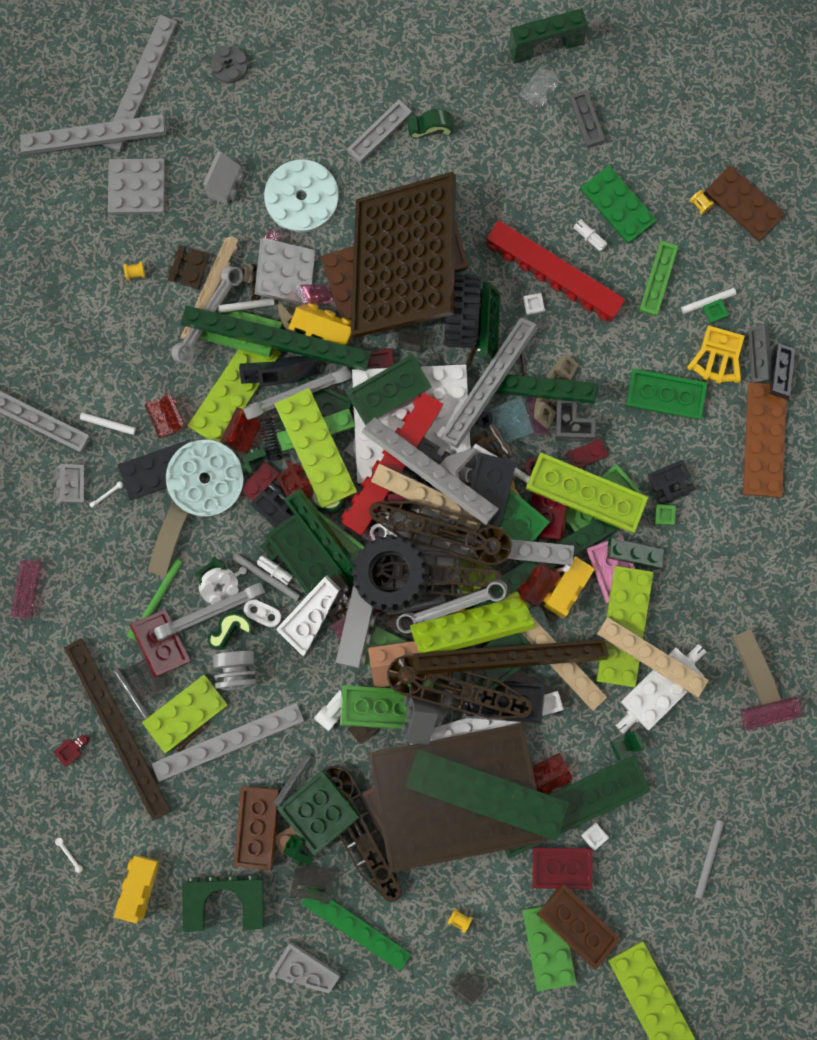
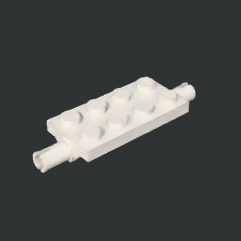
[615,644,707,734]

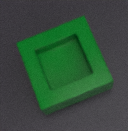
[702,299,729,324]

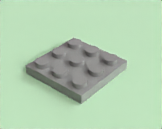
[108,159,165,214]
[255,238,315,305]

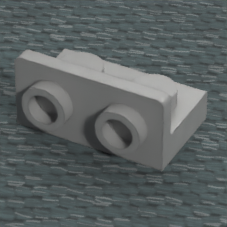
[53,464,84,504]

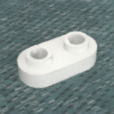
[244,600,281,627]

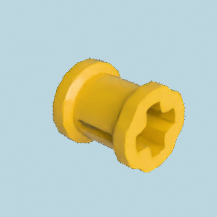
[690,189,714,215]
[124,261,146,281]
[447,908,473,933]

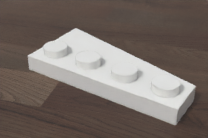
[276,576,341,657]

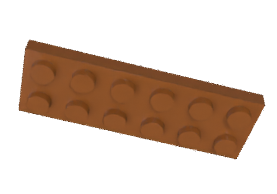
[743,382,786,498]

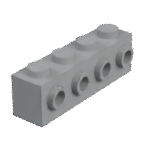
[336,586,376,669]

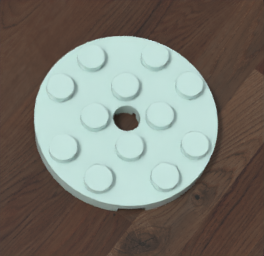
[264,160,339,233]
[166,440,243,516]

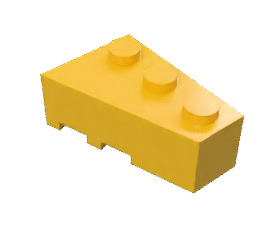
[288,302,352,346]
[543,556,595,619]
[114,855,160,924]

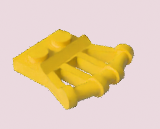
[687,326,744,384]

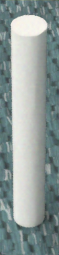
[681,288,736,314]
[218,298,274,313]
[80,412,136,435]

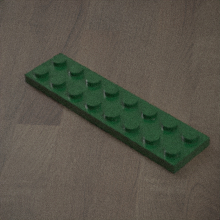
[405,749,569,841]
[505,755,651,859]

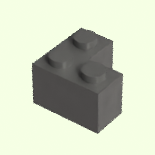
[555,400,596,442]
[402,687,438,745]

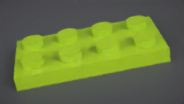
[142,674,228,754]

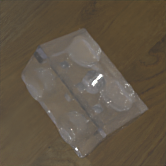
[518,67,559,110]

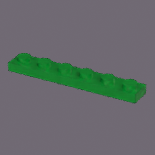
[301,886,411,971]

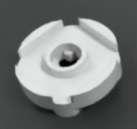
[199,568,238,605]

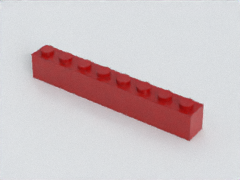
[486,220,625,322]
[341,392,444,536]

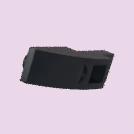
[239,356,317,387]

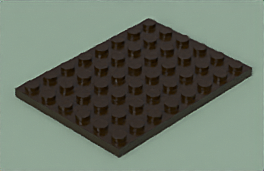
[351,172,456,338]
[368,723,547,873]

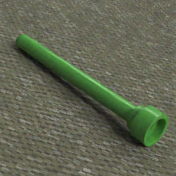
[126,559,182,642]

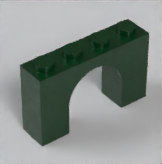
[508,8,588,64]
[182,875,265,932]

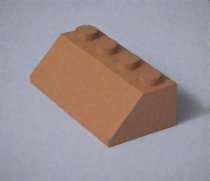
[368,641,452,688]

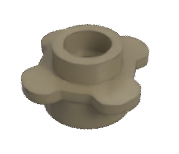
[241,265,255,286]

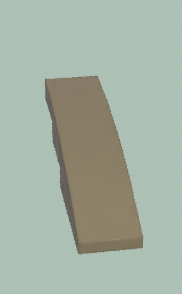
[732,629,782,709]

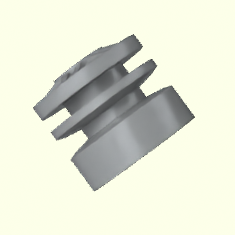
[212,651,256,690]

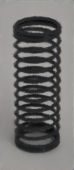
[259,418,283,462]

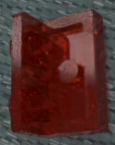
[145,393,184,439]
[221,407,262,454]
[276,460,313,498]
[518,562,561,606]
[532,753,572,795]

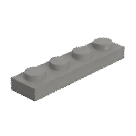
[347,100,412,164]

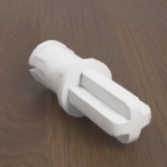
[573,219,607,251]
[257,555,294,585]

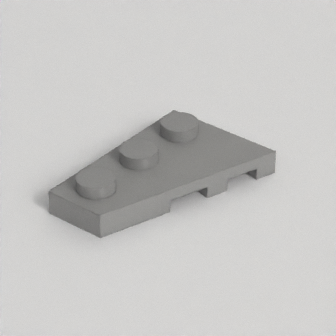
[269,942,341,993]

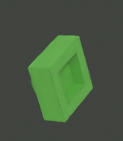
[655,504,676,526]

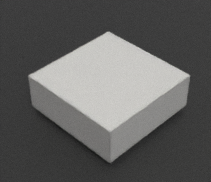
[523,293,545,316]
[581,822,609,851]

